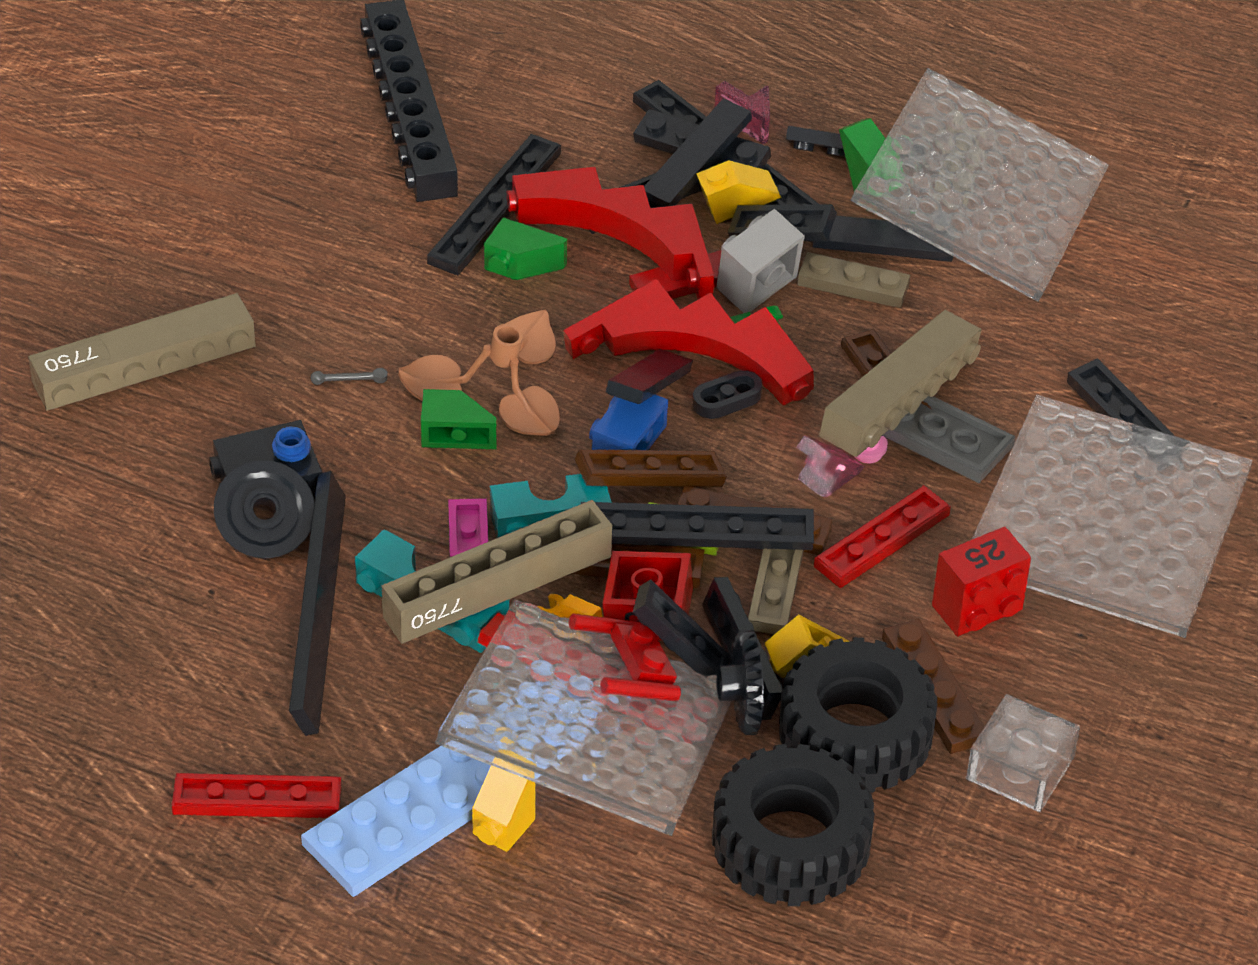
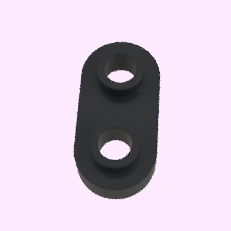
[692,370,762,419]

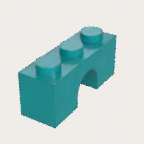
[490,474,612,539]

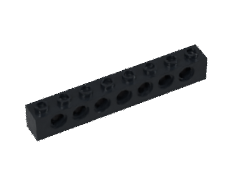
[360,0,458,202]

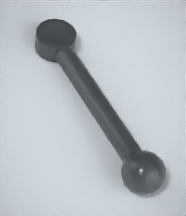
[310,368,388,385]

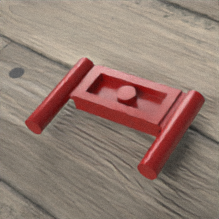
[569,613,681,702]

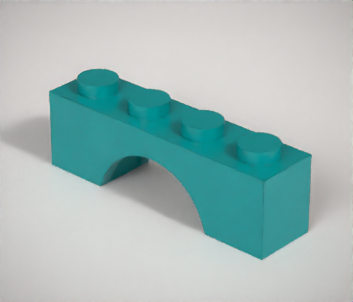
[355,529,510,653]

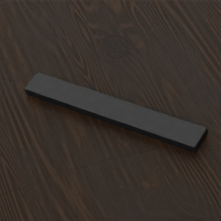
[633,80,819,242]
[289,471,346,736]

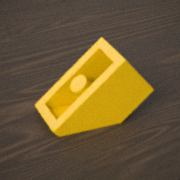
[696,160,781,224]
[765,614,849,678]
[472,749,536,852]

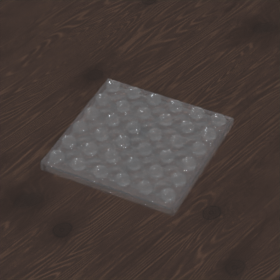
[850,68,1109,302]
[972,394,1253,638]
[435,600,732,836]

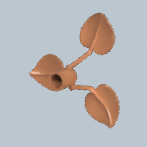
[398,309,560,436]

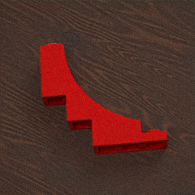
[506,167,714,299]
[563,279,814,406]

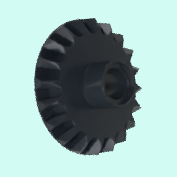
[213,460,314,560]
[716,629,764,735]

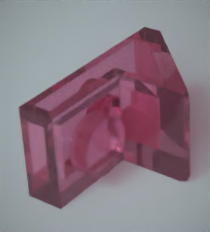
[714,81,770,144]
[797,435,865,497]

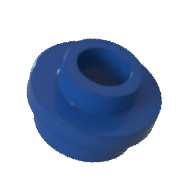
[272,426,311,462]

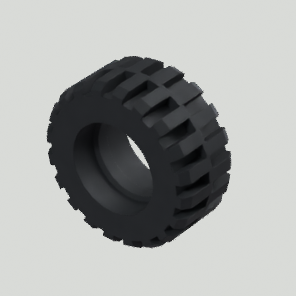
[779,637,937,793]
[712,744,875,906]

